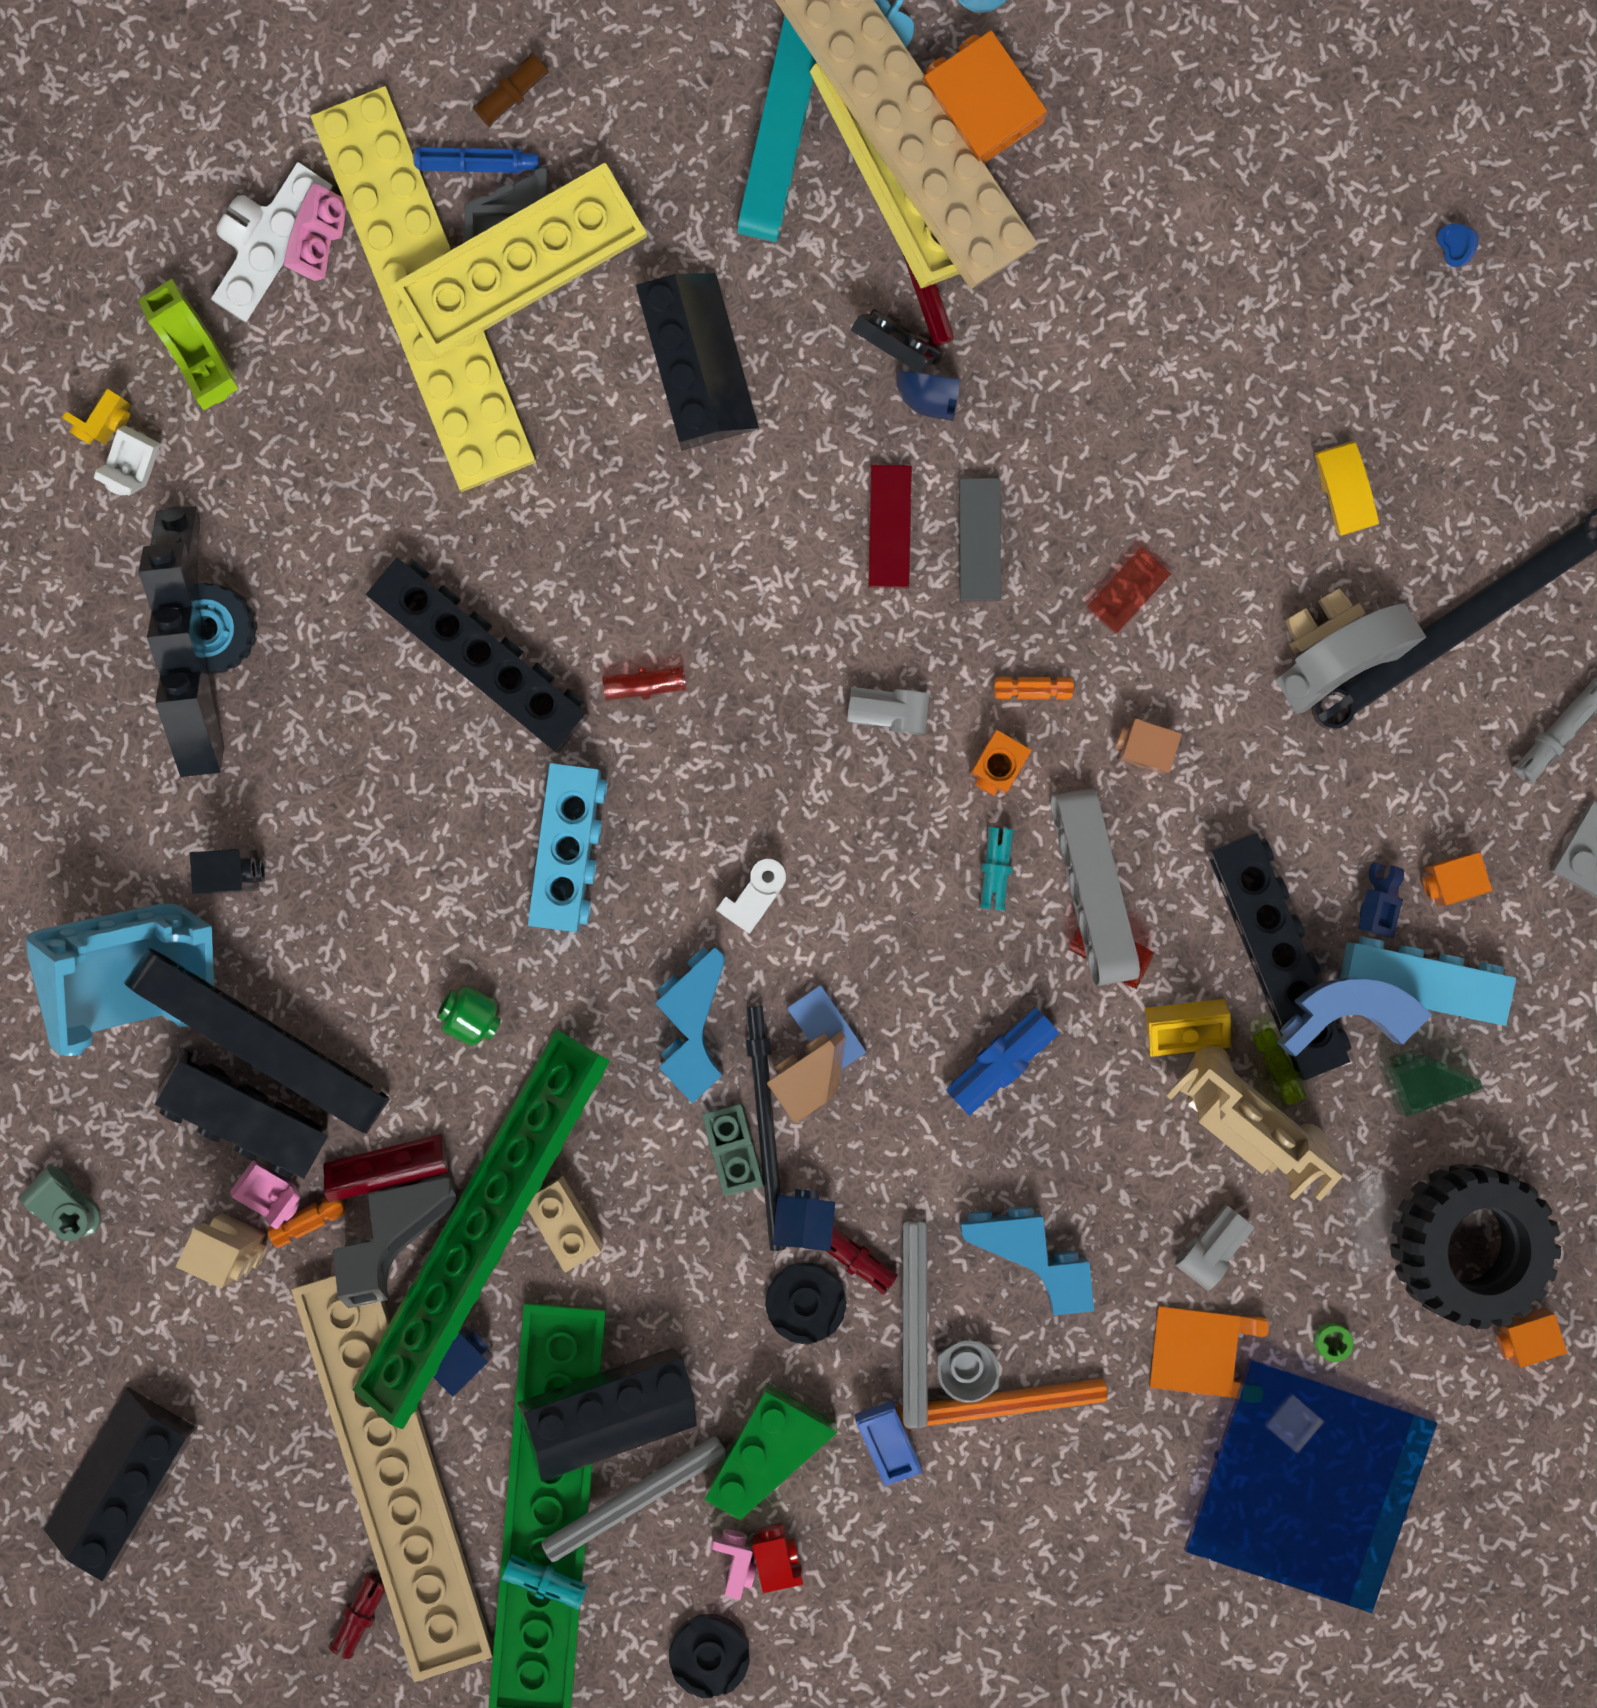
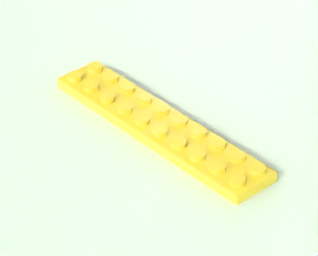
[310,86,536,492]

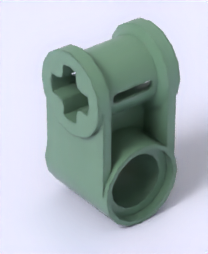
[19,1165,101,1241]

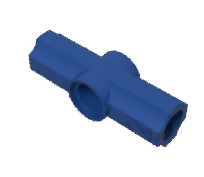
[945,1007,1059,1116]

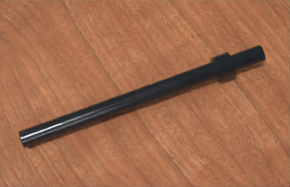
[746,1006,786,1251]

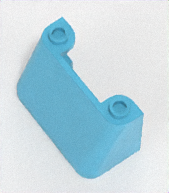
[26,904,214,1056]

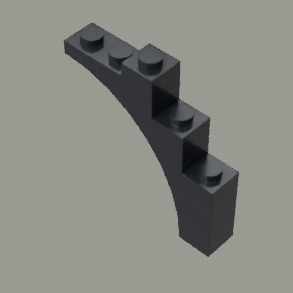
[138,506,224,777]

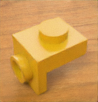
[61,389,131,446]

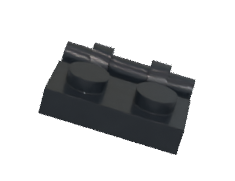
[851,309,942,374]

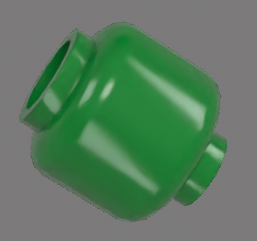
[437,986,501,1046]

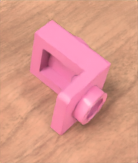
[230,1160,300,1229]
[711,1529,757,1600]

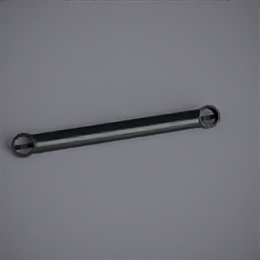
[1312,508,1597,730]

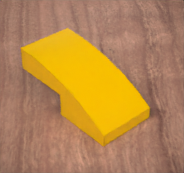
[1315,441,1379,536]

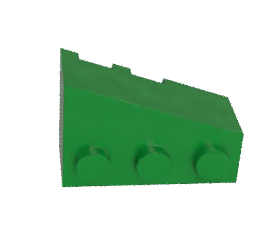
[704,1383,838,1520]

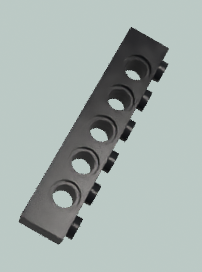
[365,557,589,753]
[1206,833,1352,1080]

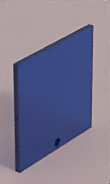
[1184,1358,1437,1613]

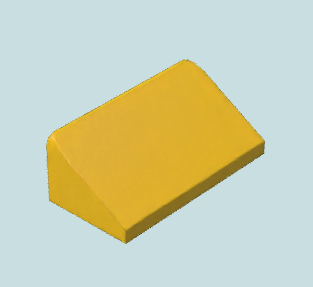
[1145,999,1231,1057]

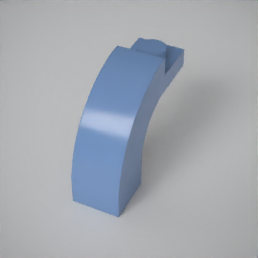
[1277,977,1432,1056]

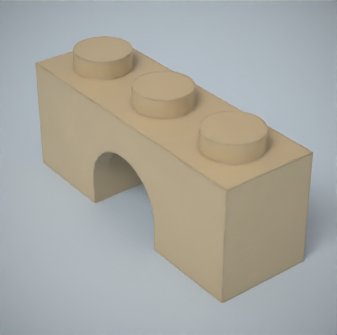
[176,1213,267,1289]

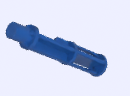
[413,146,539,174]

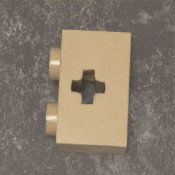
[527,1176,604,1273]

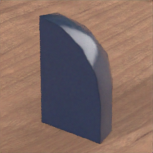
[896,371,961,421]

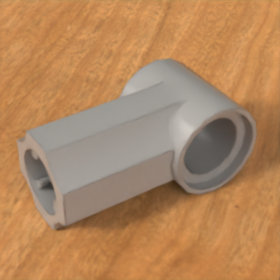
[847,687,930,735]
[1174,1204,1255,1291]

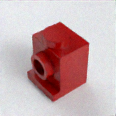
[752,1523,803,1594]

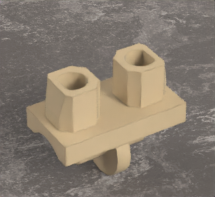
[1285,589,1366,654]

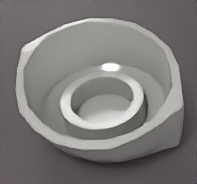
[936,1341,999,1403]

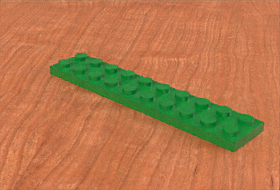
[352,1029,610,1429]
[488,1302,607,1708]

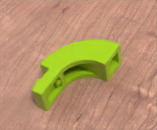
[138,279,239,411]

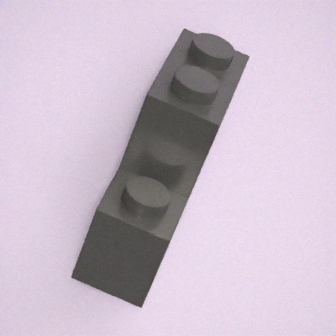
[333,1176,458,1308]

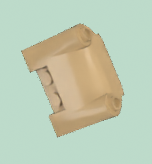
[1166,1045,1343,1201]

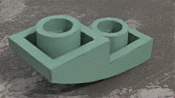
[702,1104,764,1197]

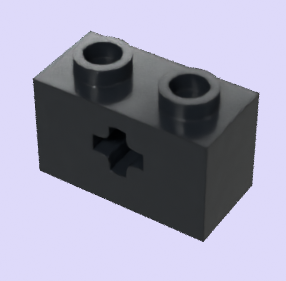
[189,849,265,894]

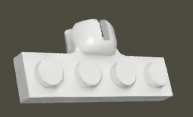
[210,162,333,323]

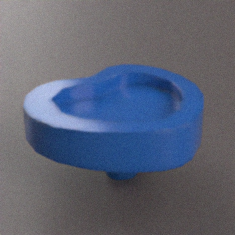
[1437,224,1479,267]

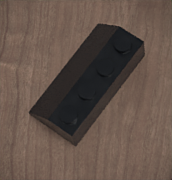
[635,273,759,451]
[517,1348,697,1482]
[44,1387,198,1582]

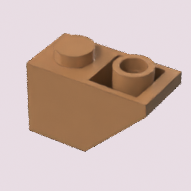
[767,1030,846,1123]

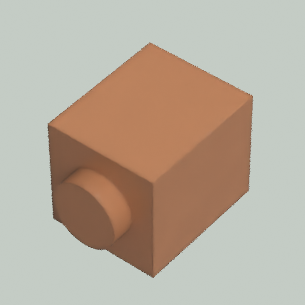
[1115,719,1182,774]

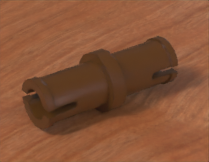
[472,52,549,128]

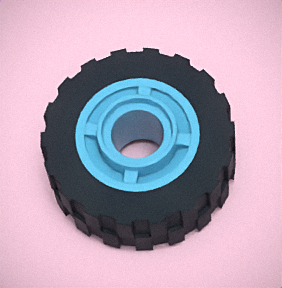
[198,583,258,674]

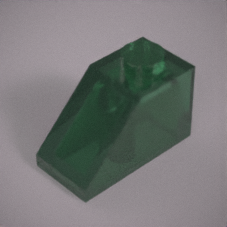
[1380,1050,1483,1117]

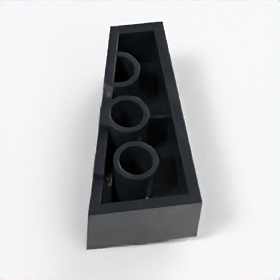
[155,1047,328,1179]

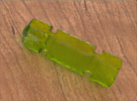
[1253,1027,1306,1105]

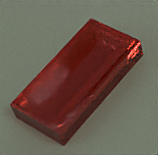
[1086,547,1171,635]

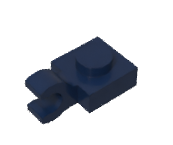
[1358,862,1404,938]

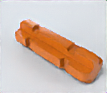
[994,677,1074,700]
[267,1197,346,1248]

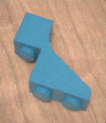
[655,946,725,1104]
[959,1206,1094,1315]

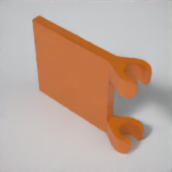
[1150,1306,1269,1402]

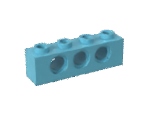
[528,763,607,932]

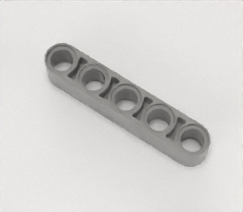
[1051,787,1140,986]

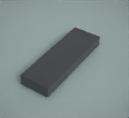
[959,478,1001,602]

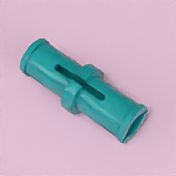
[979,827,1014,911]
[502,1554,588,1610]

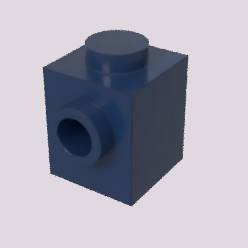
[773,1189,836,1251]
[433,1326,493,1397]

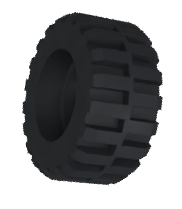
[1390,1164,1561,1329]

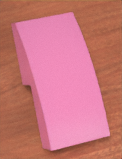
[283,184,347,281]

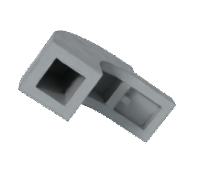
[1276,603,1426,714]

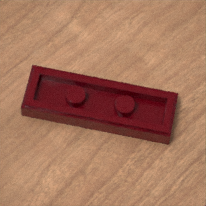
[868,465,912,589]
[323,1133,448,1203]

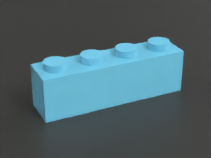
[1339,937,1516,1026]

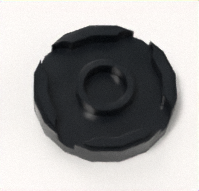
[765,1261,847,1345]
[669,1614,750,1698]

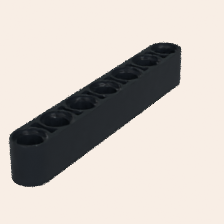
[124,948,390,1134]

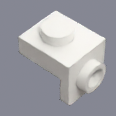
[94,425,161,496]

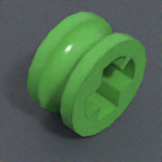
[1314,1322,1354,1362]

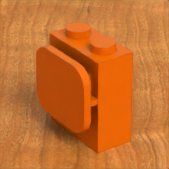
[923,30,1047,164]

